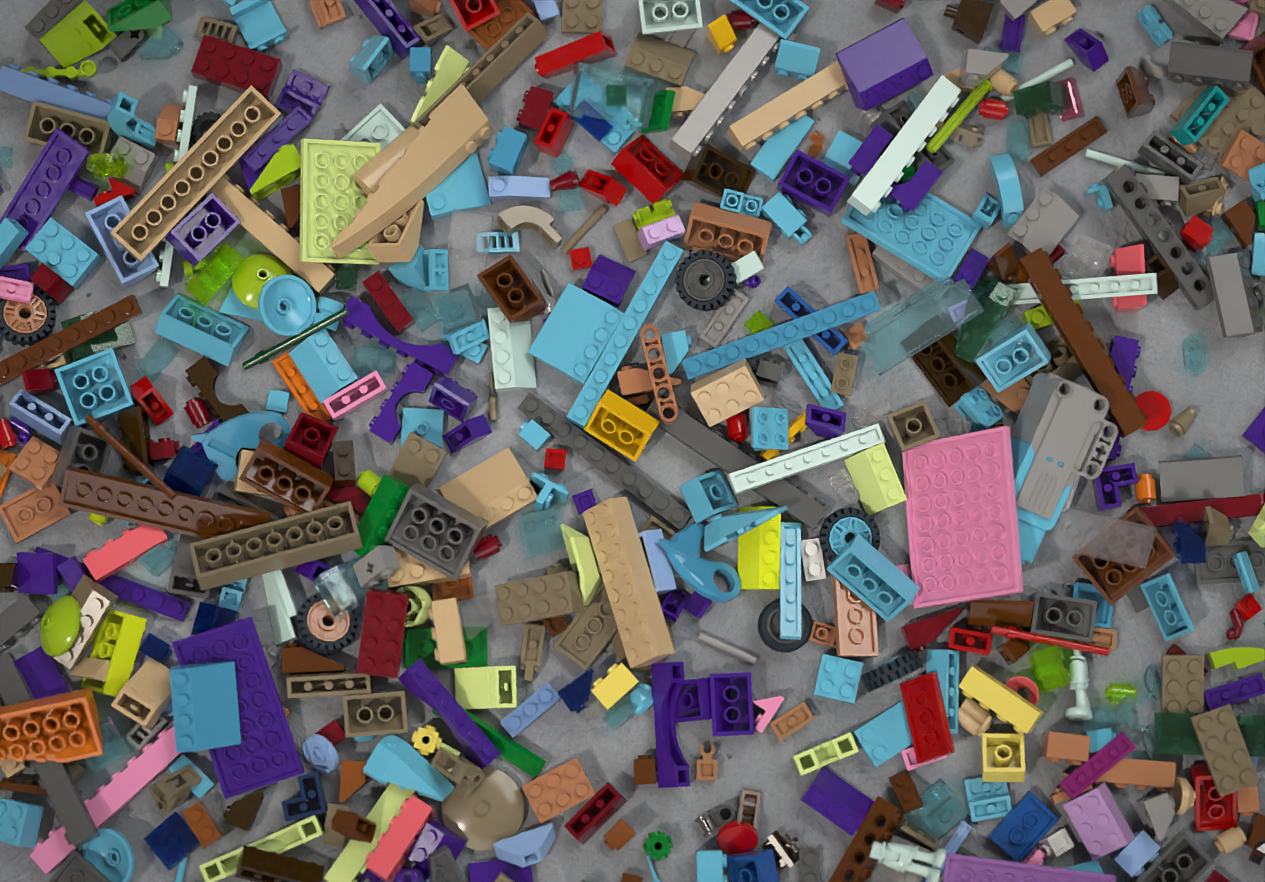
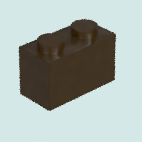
[332,440,356,488]

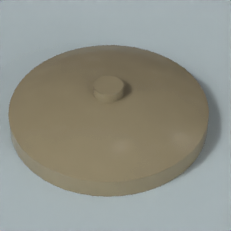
[441,767,524,850]

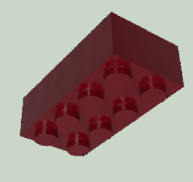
[191,35,283,102]
[356,588,410,678]

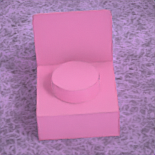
[753,696,784,733]

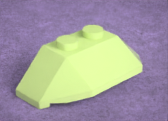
[560,524,602,606]

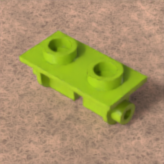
[632,199,676,230]

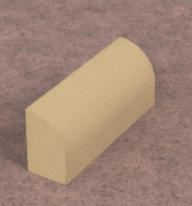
[352,126,419,196]

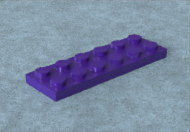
[0,128,91,252]

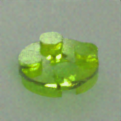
[86,153,128,179]

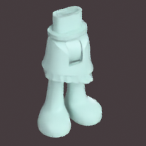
[1065,649,1093,721]
[869,841,946,882]

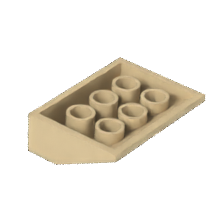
[438,447,538,532]

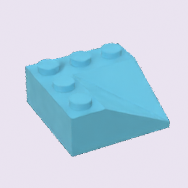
[55,348,137,428]

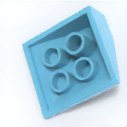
[426,150,491,221]

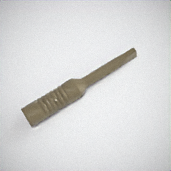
[488,372,498,421]

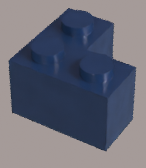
[281,771,328,822]

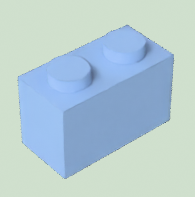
[1111,829,1161,877]

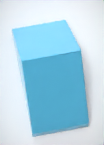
[971,193,1000,230]

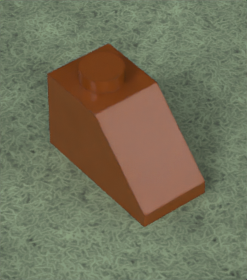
[339,760,371,802]
[604,818,636,851]

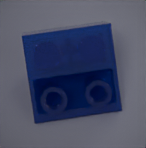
[1172,516,1206,564]
[190,602,240,636]

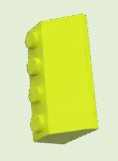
[737,506,781,591]
[81,609,147,697]

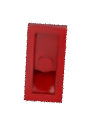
[93,177,138,207]

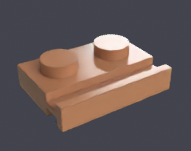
[309,0,347,29]

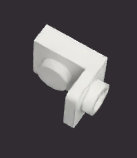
[1037,828,1074,861]

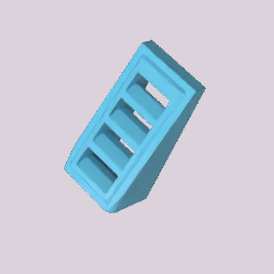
[477,232,520,255]

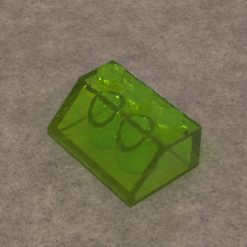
[185,243,245,305]

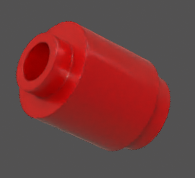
[978,98,1009,121]
[726,411,749,442]

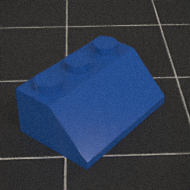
[726,849,779,882]

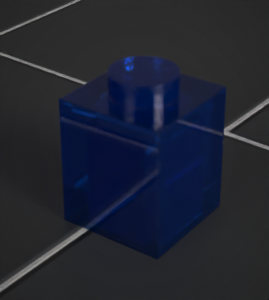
[139,632,173,664]

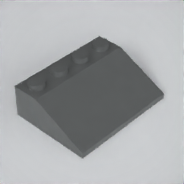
[384,483,488,581]

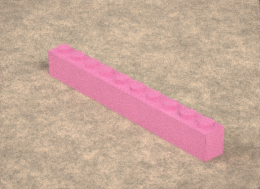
[30,721,184,874]

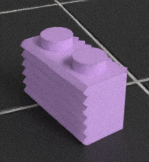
[637,214,685,251]

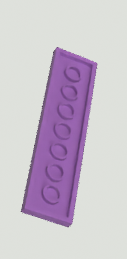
[943,853,1116,882]

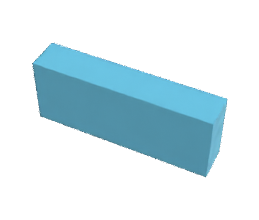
[750,116,815,182]

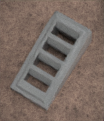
[124,715,168,752]

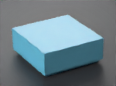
[266,390,290,413]

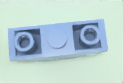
[493,823,556,867]

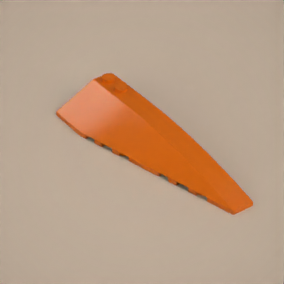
[0,688,104,763]

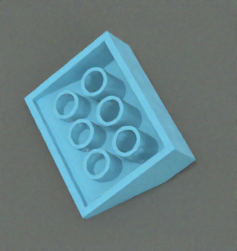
[527,283,624,384]

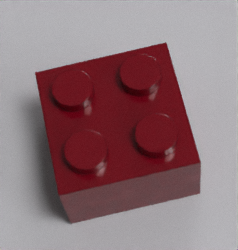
[284,412,339,470]

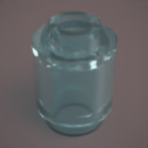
[603,700,633,730]

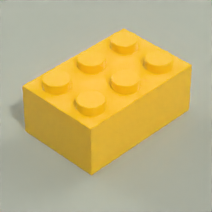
[584,390,660,462]

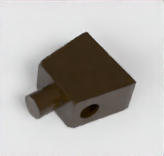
[943,0,994,44]

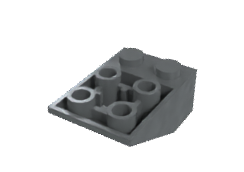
[167,534,214,600]

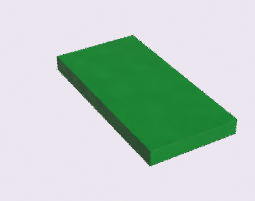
[405,627,488,669]

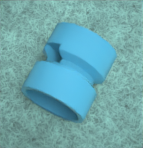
[311,297,345,333]

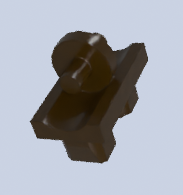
[762,830,799,870]

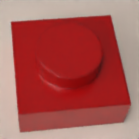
[569,247,593,271]
[544,448,567,471]
[1233,593,1262,621]

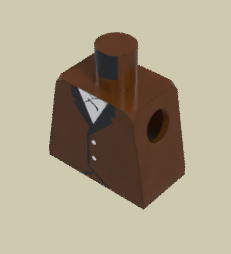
[1244,813,1265,865]

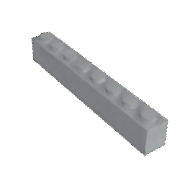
[669,23,780,161]

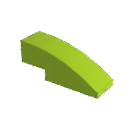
[1206,647,1265,670]

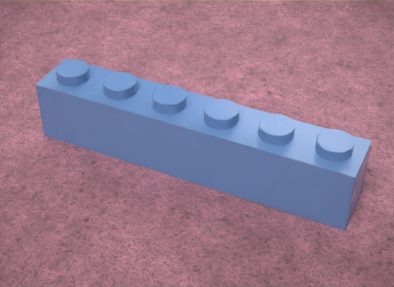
[0,63,113,121]

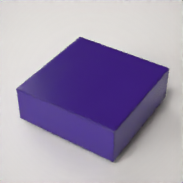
[572,489,597,515]

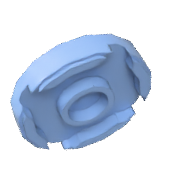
[303,734,339,773]

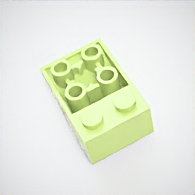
[455,666,518,710]

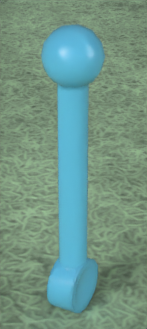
[646,855,661,882]

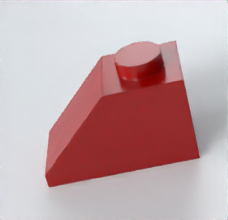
[579,169,627,207]
[130,376,174,426]

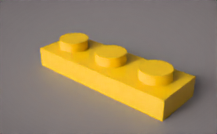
[759,412,808,461]

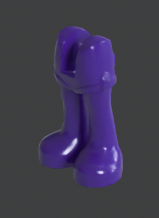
[393,864,430,882]

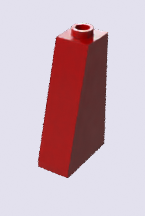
[534,31,617,79]

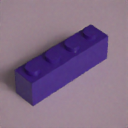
[353,0,422,60]

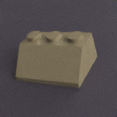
[625,32,695,88]
[342,690,408,738]

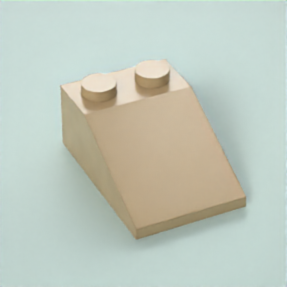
[367,200,424,263]

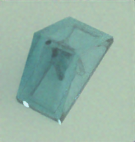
[1206,215,1235,258]

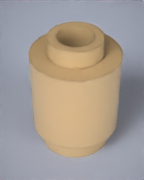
[989,69,1020,97]
[1214,826,1247,855]

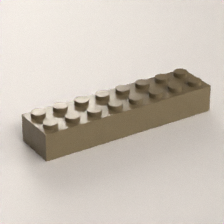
[189,501,363,590]

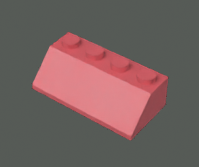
[365,795,436,882]

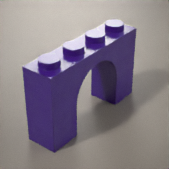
[848,124,943,212]

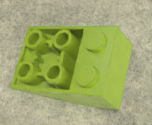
[40,0,117,69]

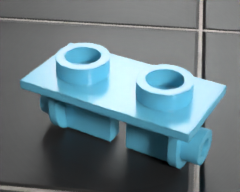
[1136,5,1173,48]

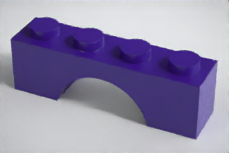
[369,361,435,445]

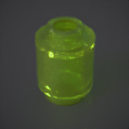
[1105,683,1136,704]

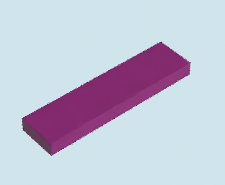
[1058,731,1136,800]

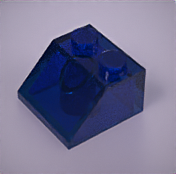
[163,445,219,497]
[557,669,594,714]

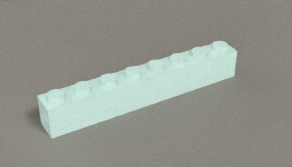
[847,75,961,216]

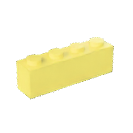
[958,665,1044,734]

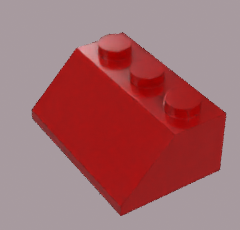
[611,134,684,204]

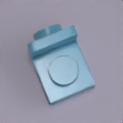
[1084,183,1113,213]

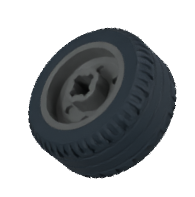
[758,599,813,653]

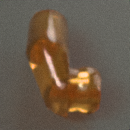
[806,131,824,158]

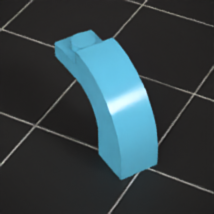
[107,91,156,149]
[989,153,1024,228]

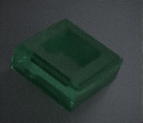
[606,84,627,107]

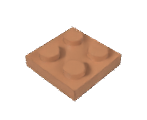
[1219,129,1265,183]
[9,436,60,490]

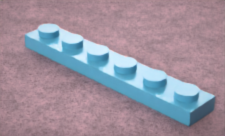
[780,522,801,640]

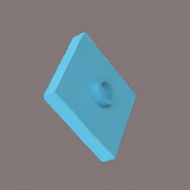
[401,408,444,448]

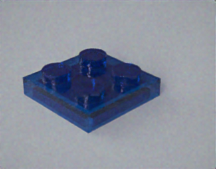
[144,811,201,871]

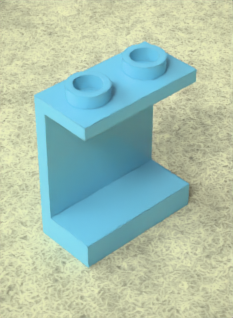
[229,0,289,53]

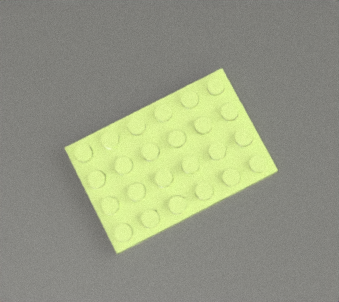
[300,139,380,265]

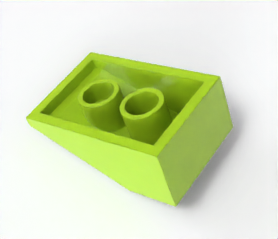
[250,144,301,202]

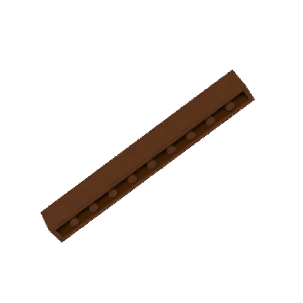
[1017,248,1147,438]

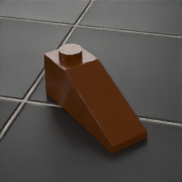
[985,243,1019,284]
[282,643,346,673]

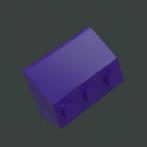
[710,672,754,736]
[800,766,874,836]

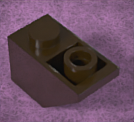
[1145,253,1179,300]
[0,563,18,593]

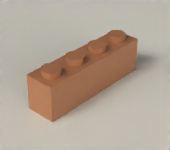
[1090,756,1176,791]

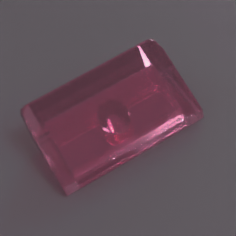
[1052,77,1085,122]

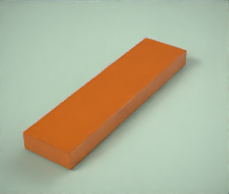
[272,351,333,423]

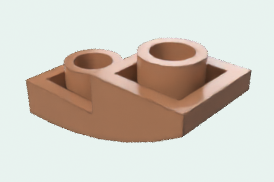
[808,620,837,649]

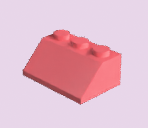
[1109,244,1147,312]

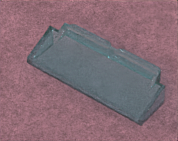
[860,275,984,376]

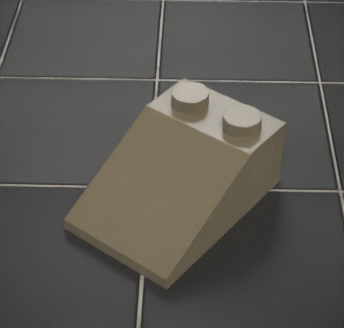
[388,432,448,488]

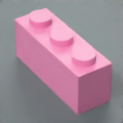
[323,371,388,422]

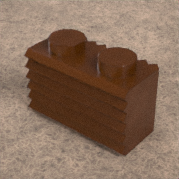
[331,809,377,843]

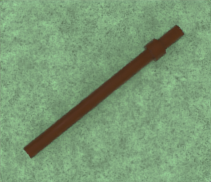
[85,415,177,500]

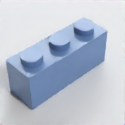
[9,389,73,445]
[500,682,561,738]

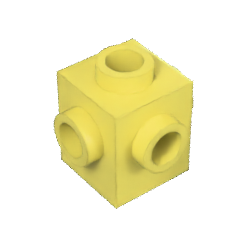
[411,725,443,756]

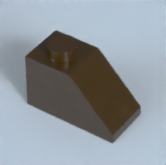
[224,791,266,832]

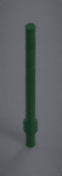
[242,308,349,370]

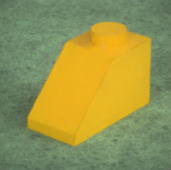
[706,14,737,55]

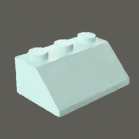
[638,0,703,35]

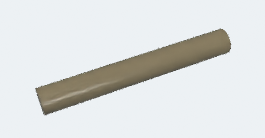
[560,205,607,254]

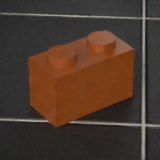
[182,801,224,848]

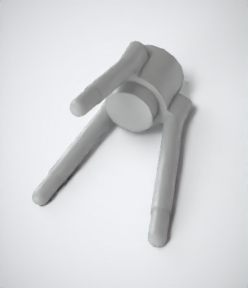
[532,269,558,315]

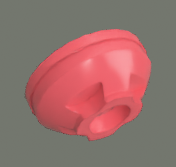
[1005,676,1040,706]

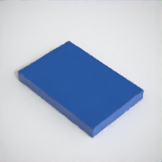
[987,790,1059,863]

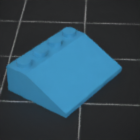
[169,661,241,753]

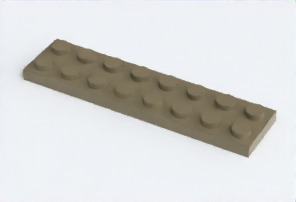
[553,515,676,672]

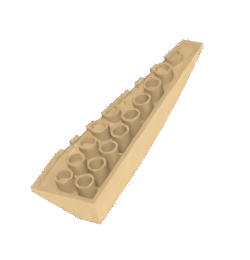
[331,84,494,259]

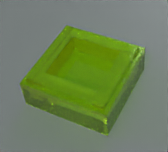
[744,310,773,334]

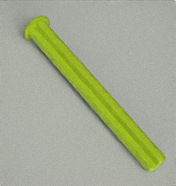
[926,80,993,153]

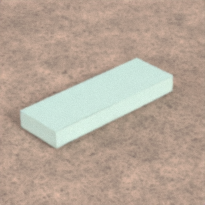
[702,251,765,286]

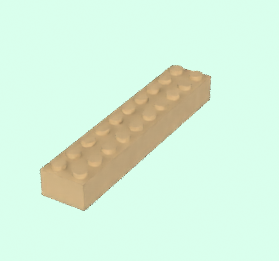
[110,86,281,263]

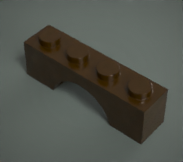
[185,356,249,422]

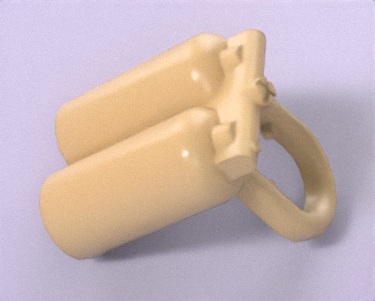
[958,697,995,738]

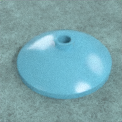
[258,275,316,336]
[82,828,135,882]

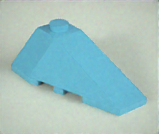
[704,506,788,552]
[363,734,455,801]

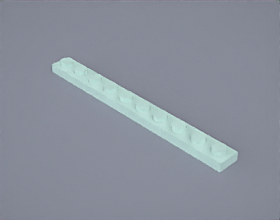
[156,85,197,288]

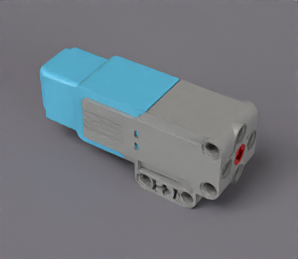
[1010,372,1118,565]

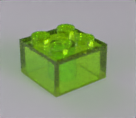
[1027,645,1071,693]

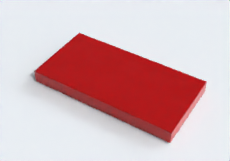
[900,672,955,764]

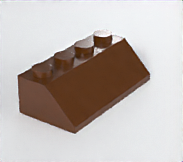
[239,437,335,514]

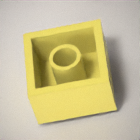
[591,663,639,710]
[981,733,1025,782]

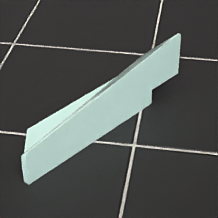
[262,569,298,645]

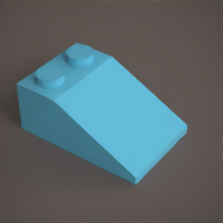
[349,35,394,85]
[975,322,1052,393]
[852,700,913,767]

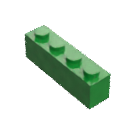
[353,474,411,557]

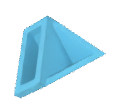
[388,244,432,293]

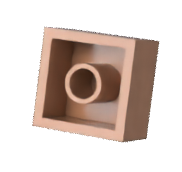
[1040,732,1090,765]

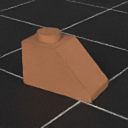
[155,104,185,146]

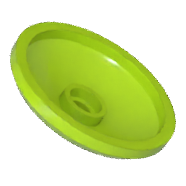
[232,254,292,310]
[40,596,81,657]

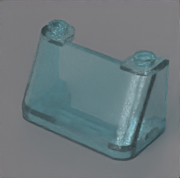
[568,62,658,132]

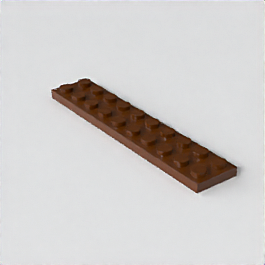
[59,466,271,539]

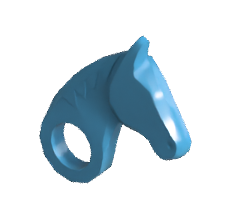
[192,411,291,481]
[658,522,741,604]

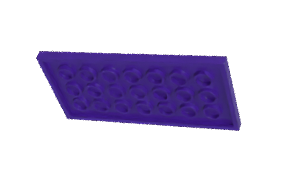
[172,616,305,799]

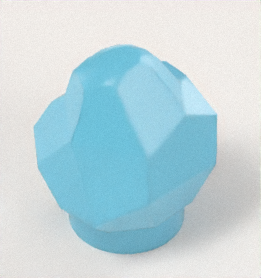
[630,683,653,715]

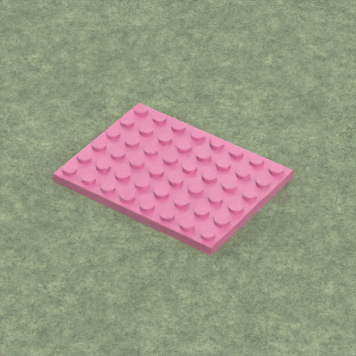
[902,426,1023,609]

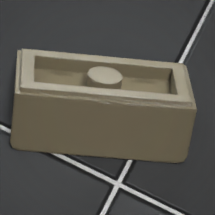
[897,819,939,852]

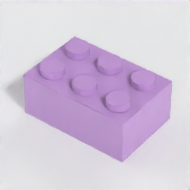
[1063,782,1135,860]

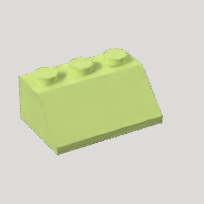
[844,443,907,516]

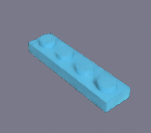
[783,339,844,410]

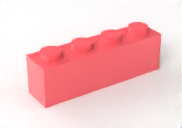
[83,524,169,583]

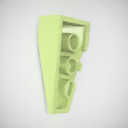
[410,45,470,127]

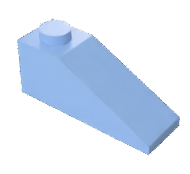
[488,176,551,201]

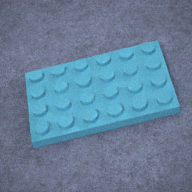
[841,193,982,285]

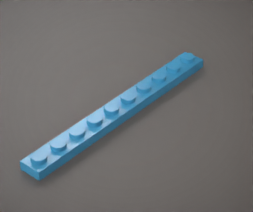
[682,291,881,380]

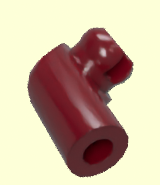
[1226,609,1244,641]

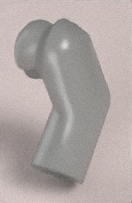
[1141,54,1167,79]

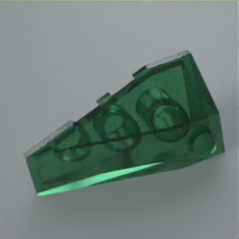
[954,279,1017,364]

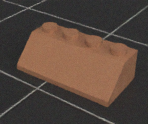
[683,202,772,262]

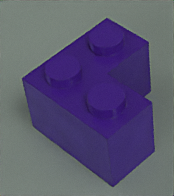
[1092,462,1138,512]

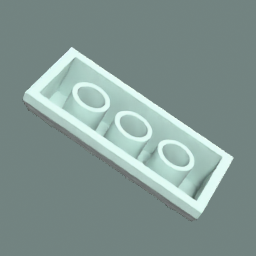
[487,307,537,392]

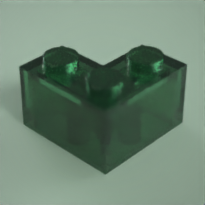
[1013,81,1070,119]

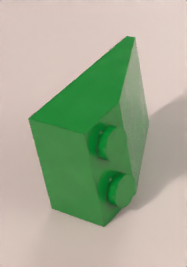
[106,0,173,32]

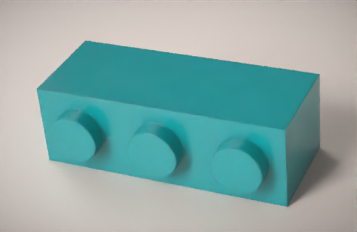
[1170,85,1230,146]

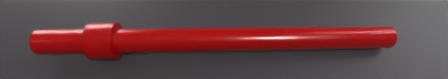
[989,625,1109,656]

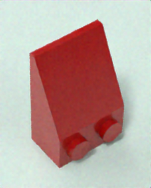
[1190,764,1237,832]

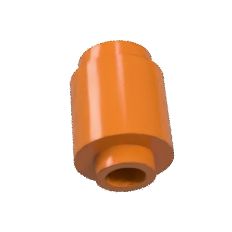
[1135,474,1156,505]

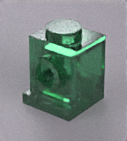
[335,266,358,291]

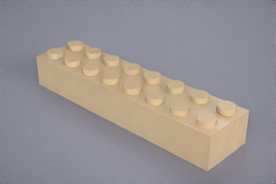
[582,497,675,668]

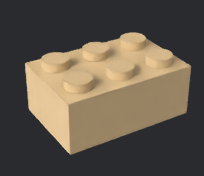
[691,358,764,427]
[428,598,467,665]

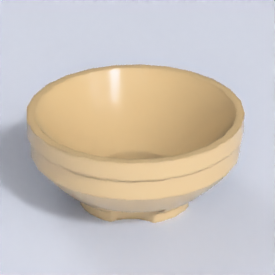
[1170,777,1196,815]

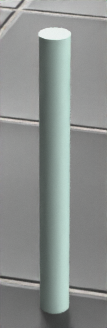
[1000,59,1074,102]
[1085,149,1165,176]

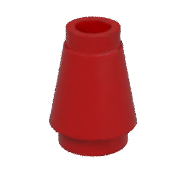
[0,418,18,450]

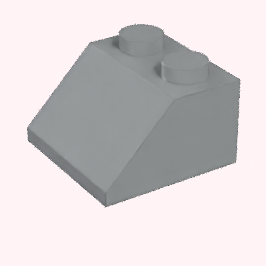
[959,49,1008,87]
[104,136,159,194]
[1136,793,1176,841]

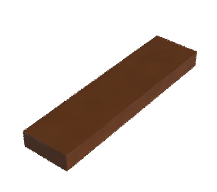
[1030,116,1108,177]

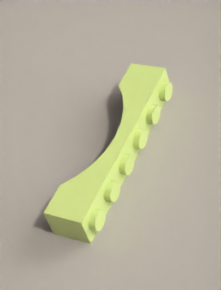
[199,815,324,882]

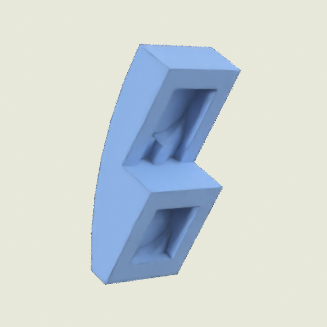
[532,0,560,22]

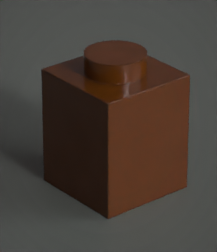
[634,755,656,785]

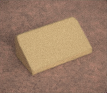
[70,657,110,681]

